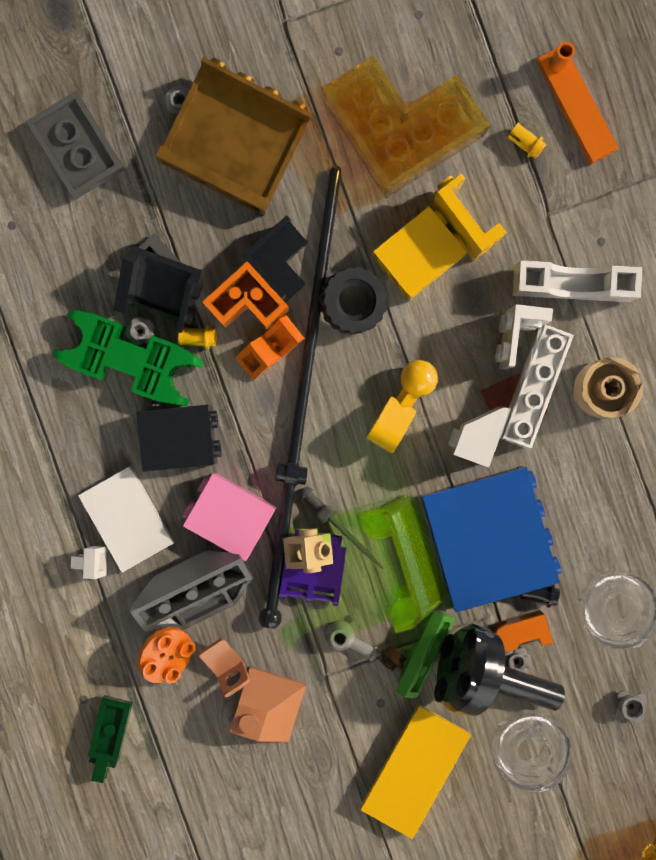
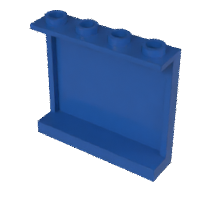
[420,466,561,613]

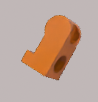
[492,609,554,652]

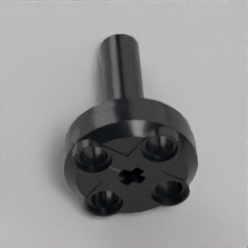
[434,624,565,716]

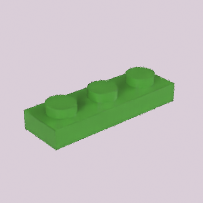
[395,610,456,698]

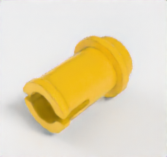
[507,122,547,159]
[178,326,217,349]

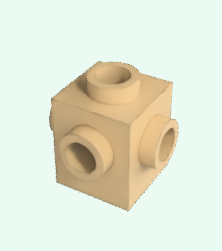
[283,528,333,573]

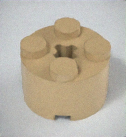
[573,357,643,419]

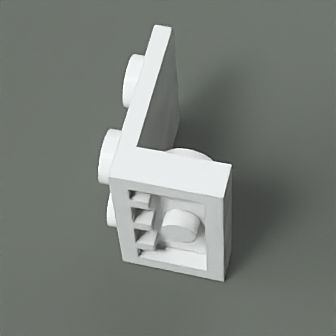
[495,304,553,370]

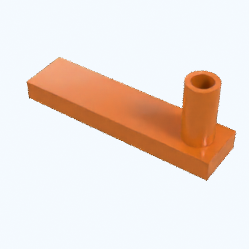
[536,42,619,165]

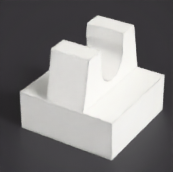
[71,546,107,579]

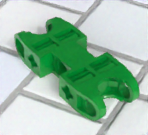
[51,310,204,406]

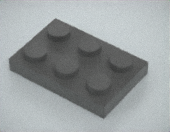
[26,90,125,200]

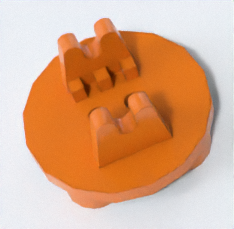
[137,627,195,684]

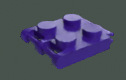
[279,529,347,606]

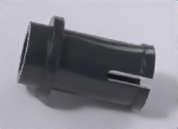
[520,585,560,608]

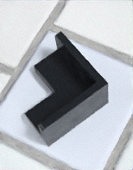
[242,215,308,303]

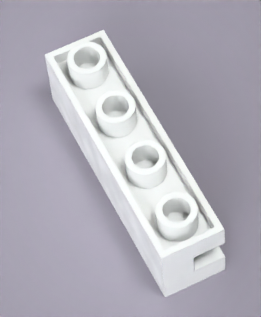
[500,324,574,448]

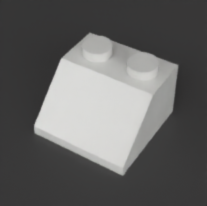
[448,407,510,468]

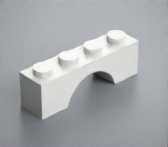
[513,261,642,302]

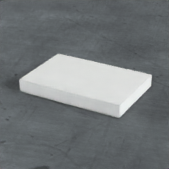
[78,466,175,573]

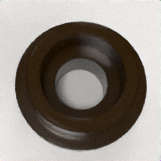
[378,644,406,671]

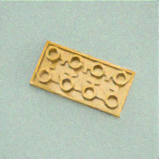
[360,704,471,839]

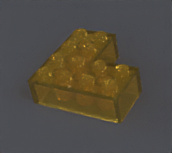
[322,55,490,199]

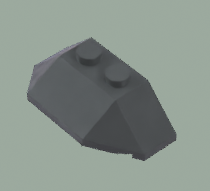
[130,550,253,632]

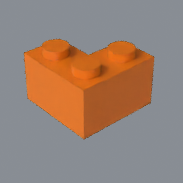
[202,262,289,330]

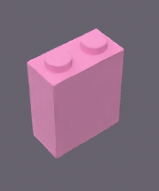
[183,473,277,561]

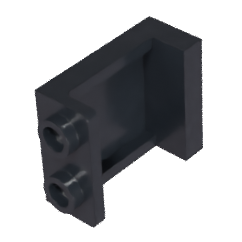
[114,246,203,333]
[136,404,222,472]

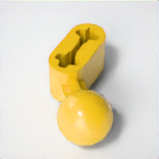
[366,360,438,454]

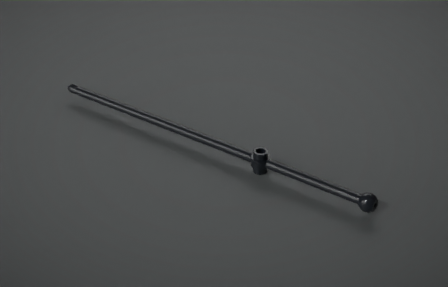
[258,165,341,629]

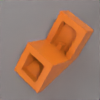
[235,315,305,381]

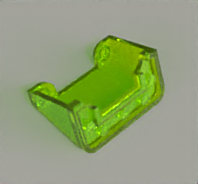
[356,495,444,634]

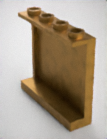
[155,57,312,216]

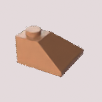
[229,666,306,742]

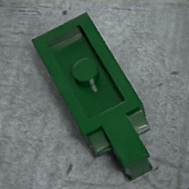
[88,695,133,783]

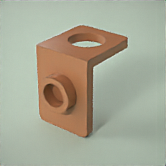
[199,638,250,698]

